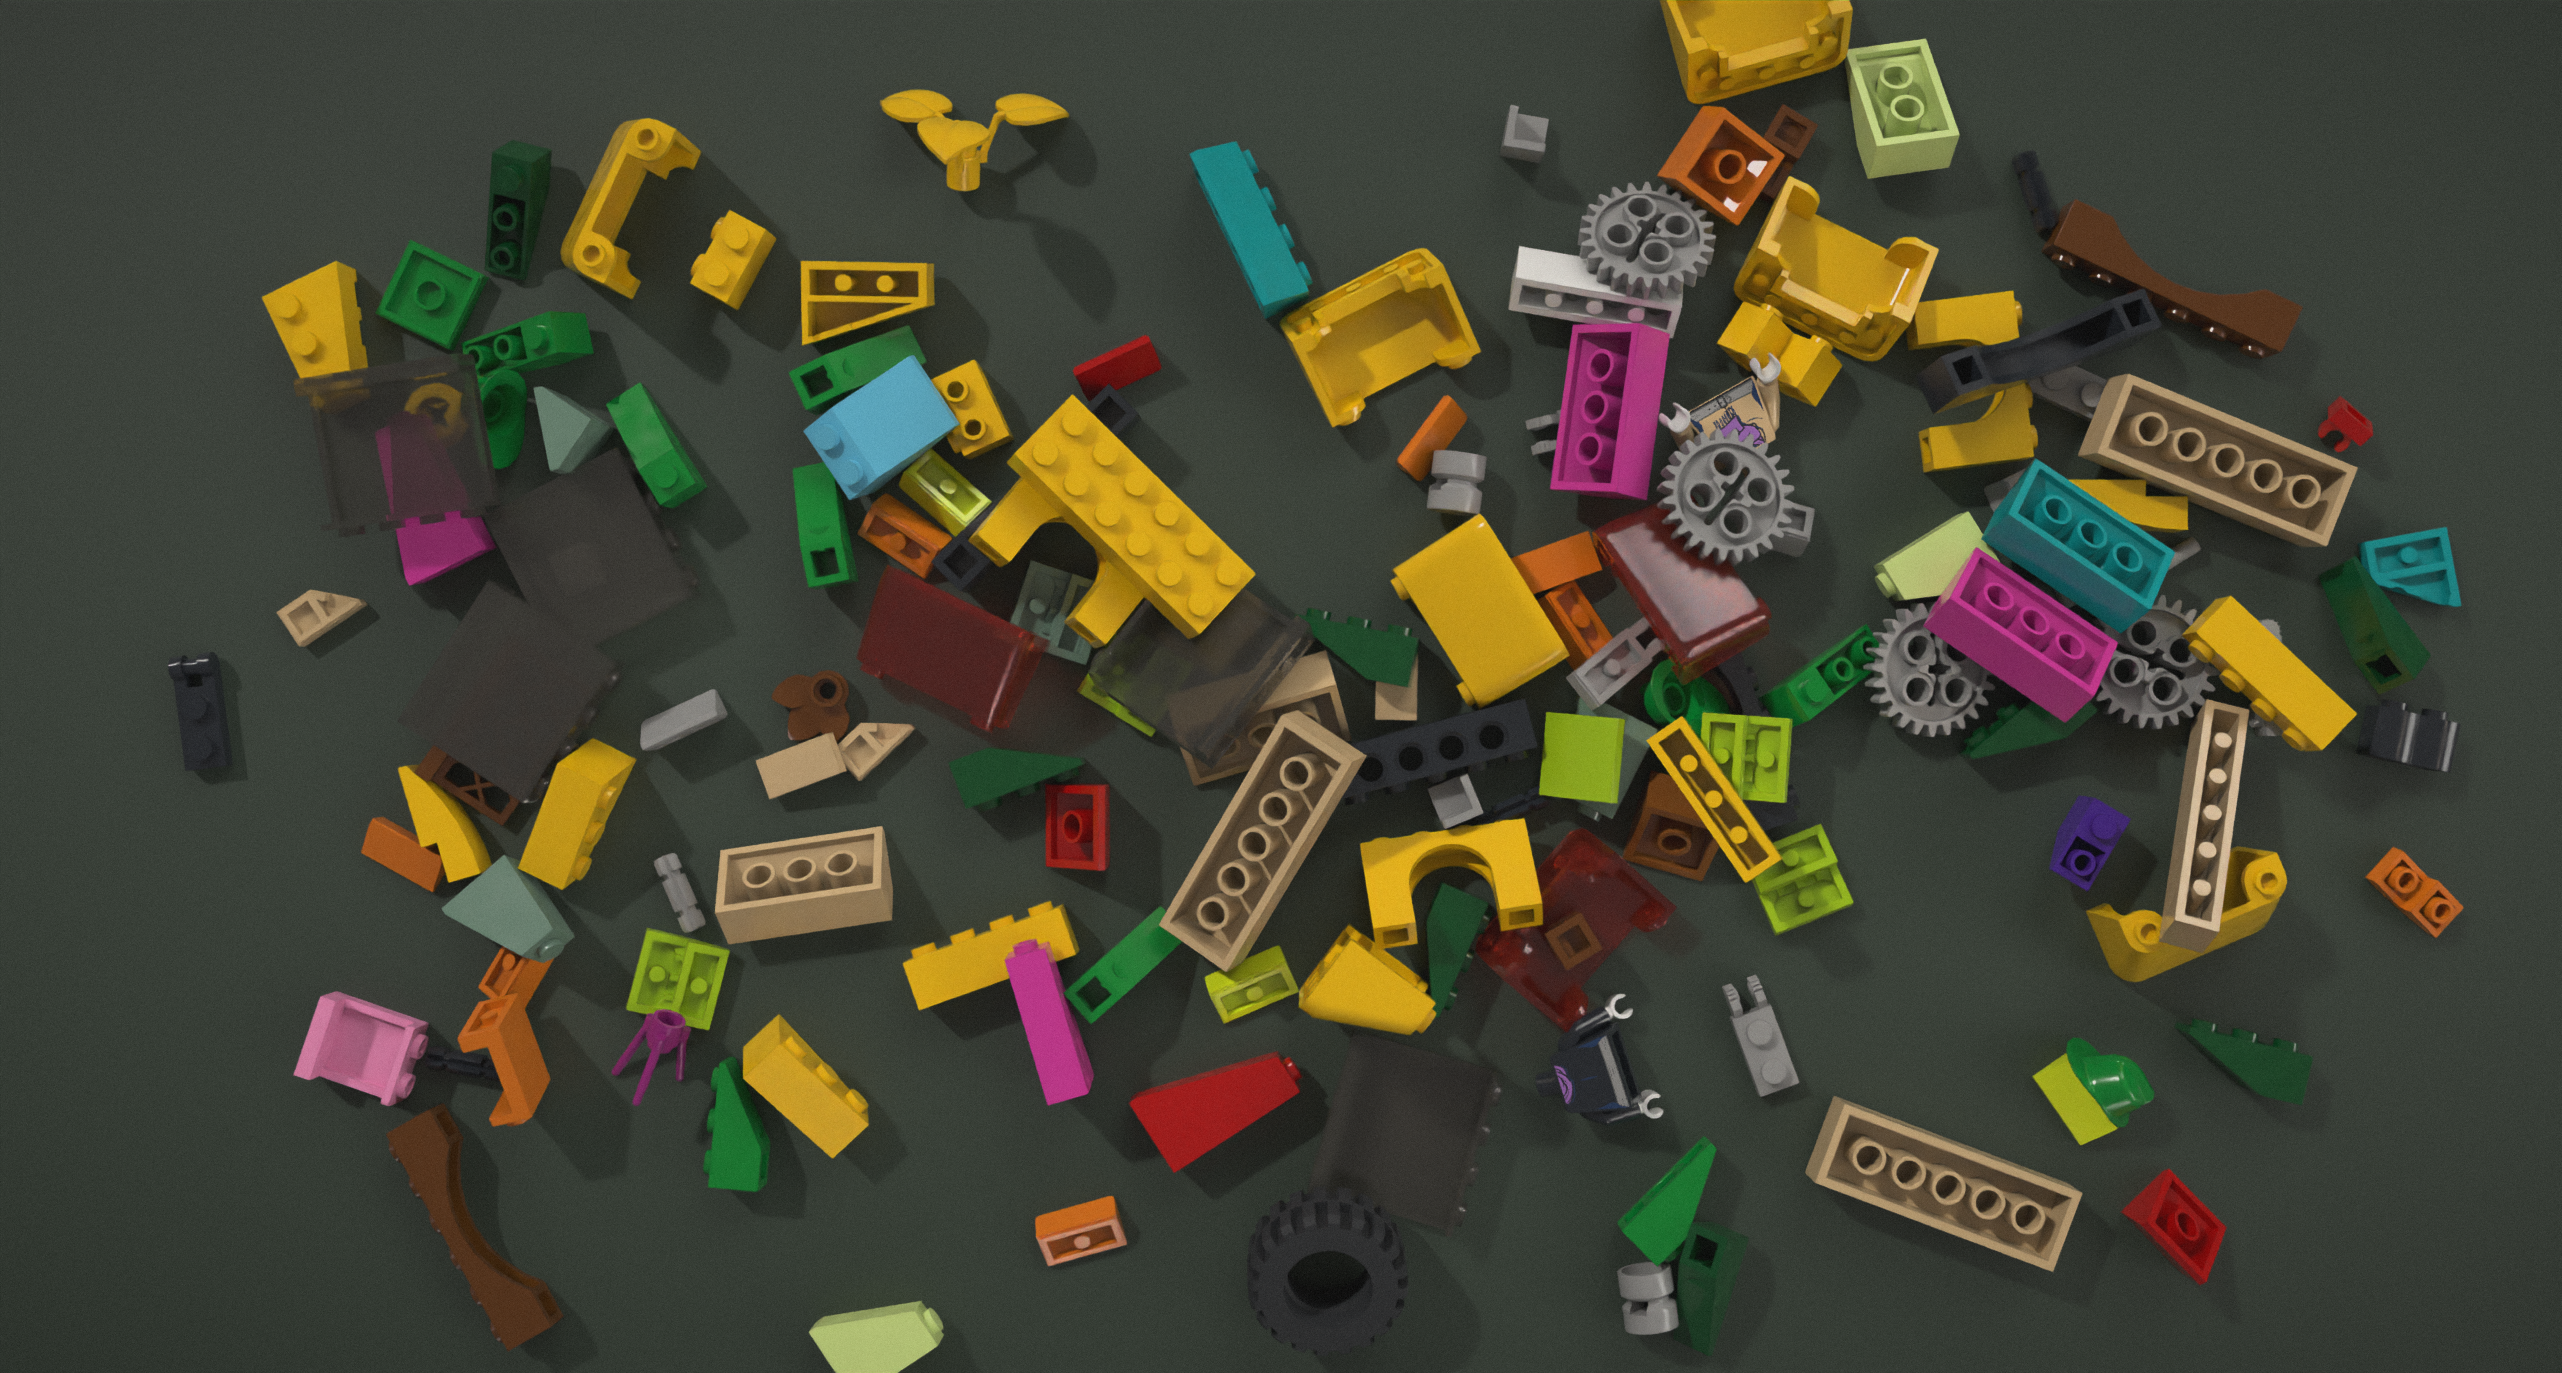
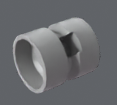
[1427,450,1487,516]
[1617,1262,1679,1335]

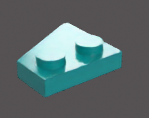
[2357,527,2462,607]

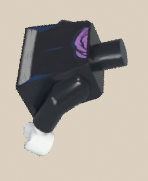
[1535,994,1663,1127]

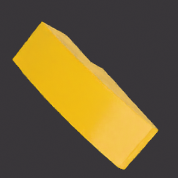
[2069,480,2188,533]
[398,764,492,883]

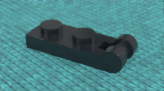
[168,652,233,771]

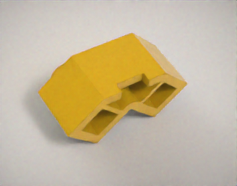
[1717,301,1843,407]

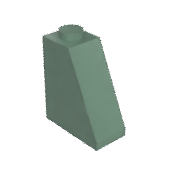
[1573,694,1658,822]
[441,855,575,963]

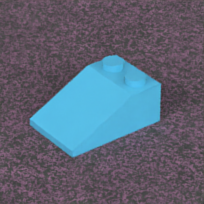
[803,355,960,500]

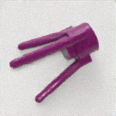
[612,1009,691,1106]

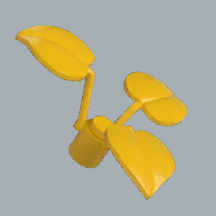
[880,90,1069,191]

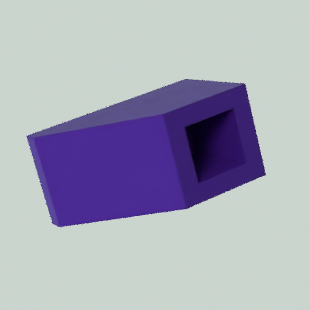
[2049,795,2131,891]

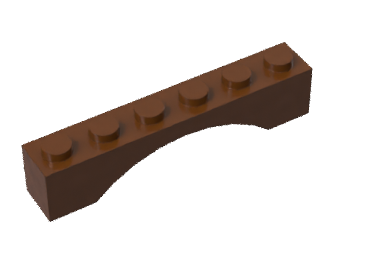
[2041,199,2303,359]
[386,1102,564,1351]

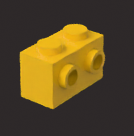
[690,210,777,310]
[931,360,1014,460]

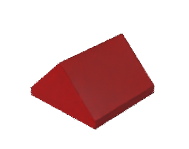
[1045,784,1110,871]
[2121,1168,2227,1285]

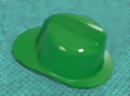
[461,369,527,469]
[1639,659,1730,740]
[2066,1037,2155,1128]

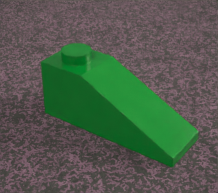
[606,382,708,509]
[1617,1136,1717,1267]

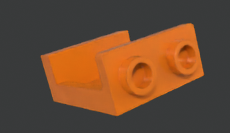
[457,992,551,1127]

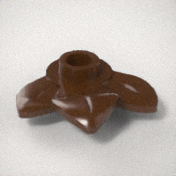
[771,670,850,742]

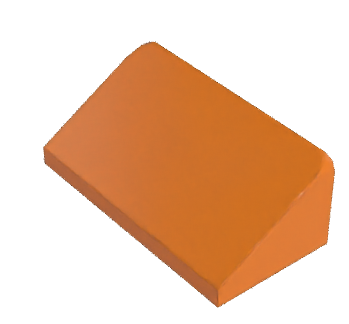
[1396,395,1468,482]
[857,493,952,580]
[1537,580,1613,670]
[361,817,445,892]
[478,946,554,1008]
[1035,1196,1127,1266]

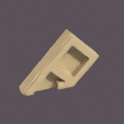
[276,590,367,647]
[838,723,916,781]

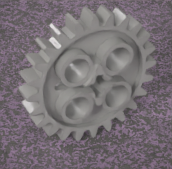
[1577,182,1716,300]
[1657,428,1795,566]
[2091,595,2220,729]
[1863,602,1995,737]

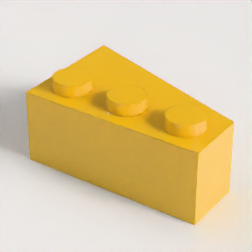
[262,261,372,415]
[801,261,935,346]
[518,738,637,890]
[743,1014,869,1159]

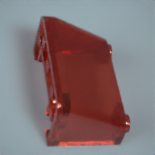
[1592,495,1772,686]
[856,564,1049,733]
[1476,828,1677,1032]

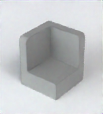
[1500,105,1549,163]
[1427,773,1483,829]

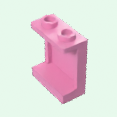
[294,991,429,1107]

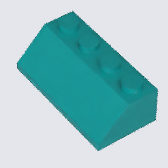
[1189,141,1313,319]
[1981,458,2175,633]

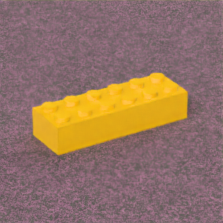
[1007,394,1256,639]

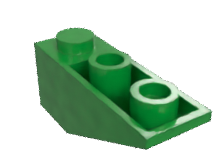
[461,311,594,383]
[788,325,927,416]
[793,462,859,590]
[1759,624,1880,728]
[1064,905,1182,1024]
[703,1057,770,1192]

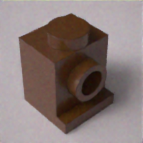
[1544,910,1603,970]

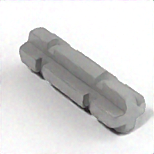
[654,853,705,933]

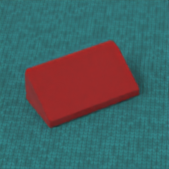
[1072,335,1162,401]

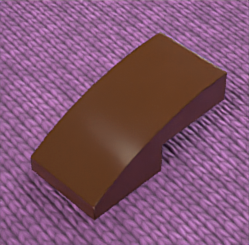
[1758,104,1818,204]

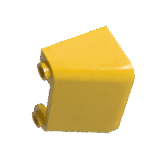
[1660,0,1853,104]
[560,118,702,300]
[1733,176,1939,362]
[1279,248,1481,427]
[1390,513,1569,710]
[2086,846,2287,982]
[1299,923,1437,1035]

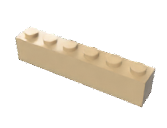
[2159,699,2249,953]

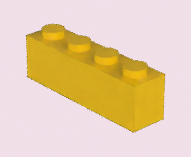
[2182,596,2357,752]
[1646,716,1783,883]
[902,901,1080,1010]

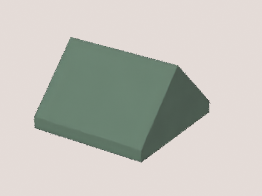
[533,386,615,478]

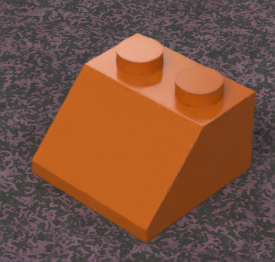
[1657,106,1785,226]

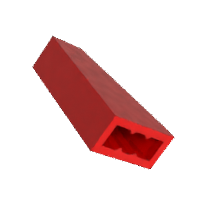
[1129,1051,1303,1173]

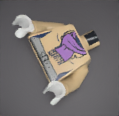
[1658,352,1781,477]

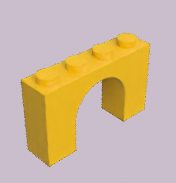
[1906,290,2038,473]
[968,477,1144,649]
[1360,818,1543,950]

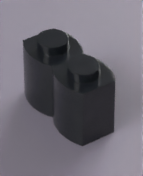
[2356,699,2461,773]

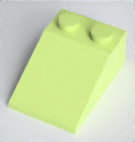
[1844,39,1960,179]

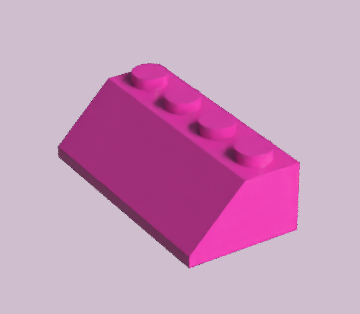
[1550,323,1670,500]
[1923,547,2118,723]

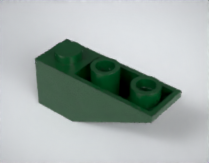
[484,140,552,280]
[2319,556,2432,695]
[1294,608,1421,688]
[1958,696,2098,759]
[948,747,1086,813]
[1424,880,1492,1018]
[2174,1018,2314,1105]
[1673,1222,1749,1356]

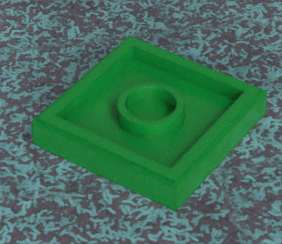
[375,239,489,351]

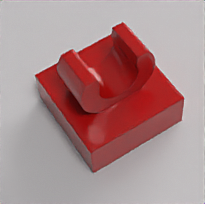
[2318,396,2373,452]

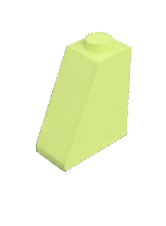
[1873,511,2000,601]
[809,1301,944,1373]

